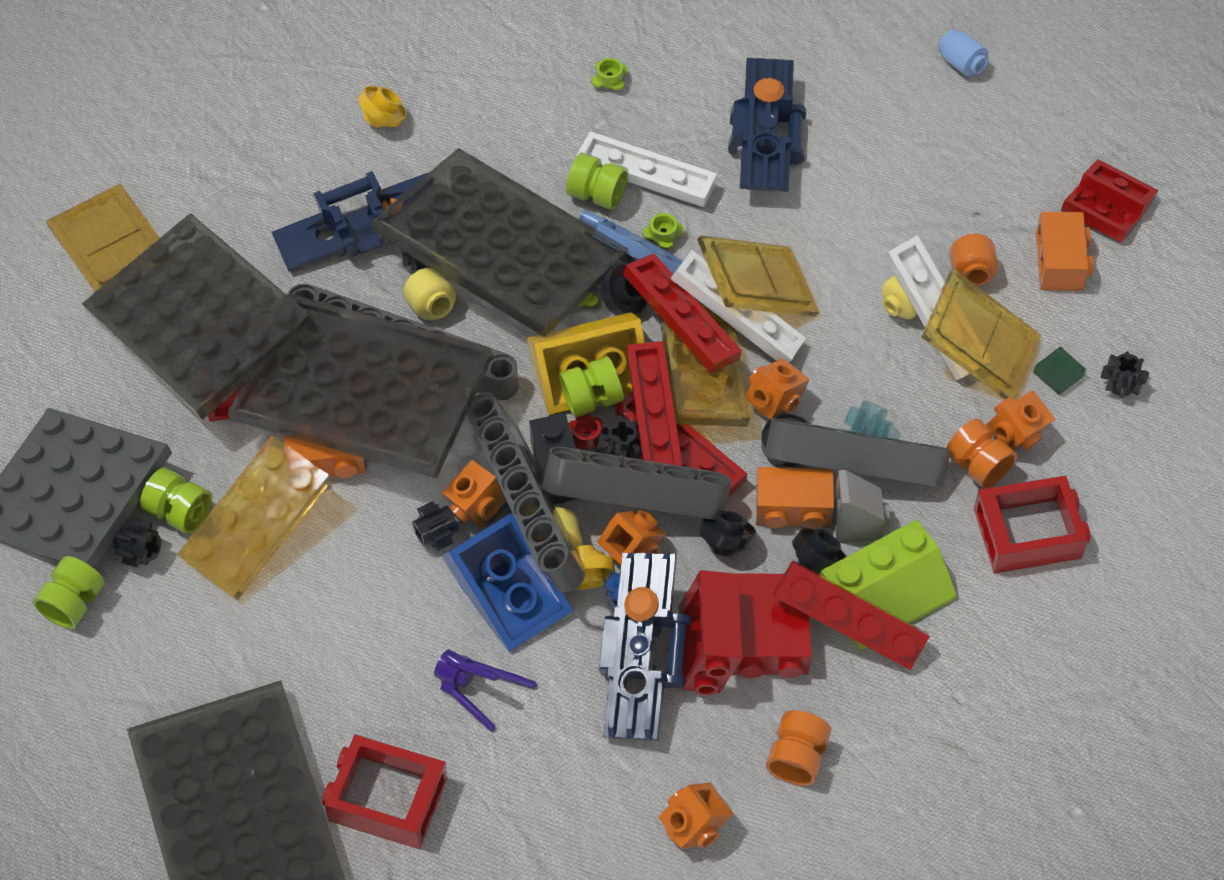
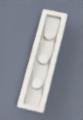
[576,131,717,207]
[884,235,990,380]
[670,250,806,363]

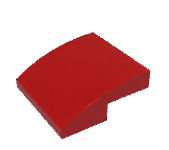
[1060,159,1159,243]

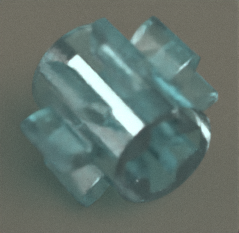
[844,400,893,437]

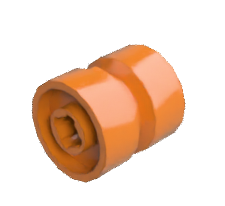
[946,418,1017,489]
[766,710,832,786]

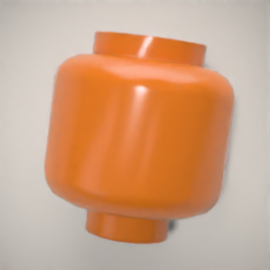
[950,233,998,287]

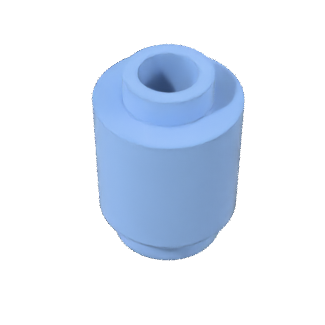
[938,29,988,76]

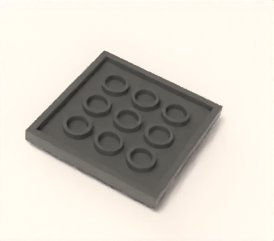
[0,408,172,568]

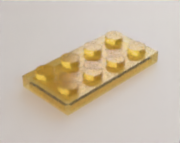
[659,304,751,427]
[177,435,332,600]

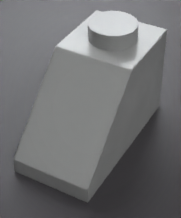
[833,470,890,542]

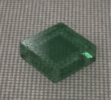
[1033,346,1086,395]

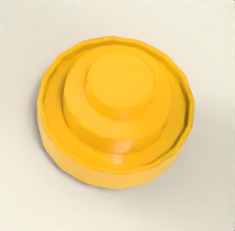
[358,85,407,128]
[574,545,615,590]

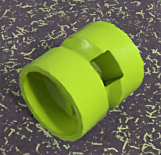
[566,152,629,210]
[559,356,624,419]
[140,467,213,535]
[32,556,105,629]

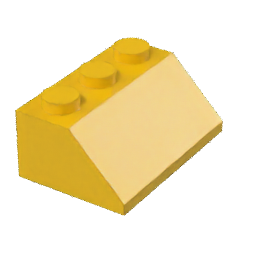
[527,312,645,415]

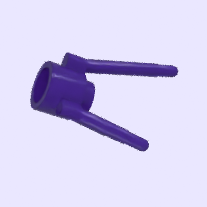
[434,649,537,731]

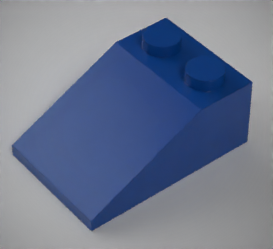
[442,513,574,652]

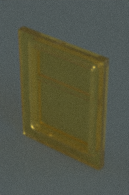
[46,184,175,300]
[697,235,819,317]
[922,269,1041,399]

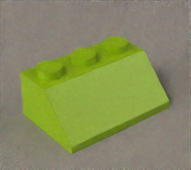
[820,519,957,651]

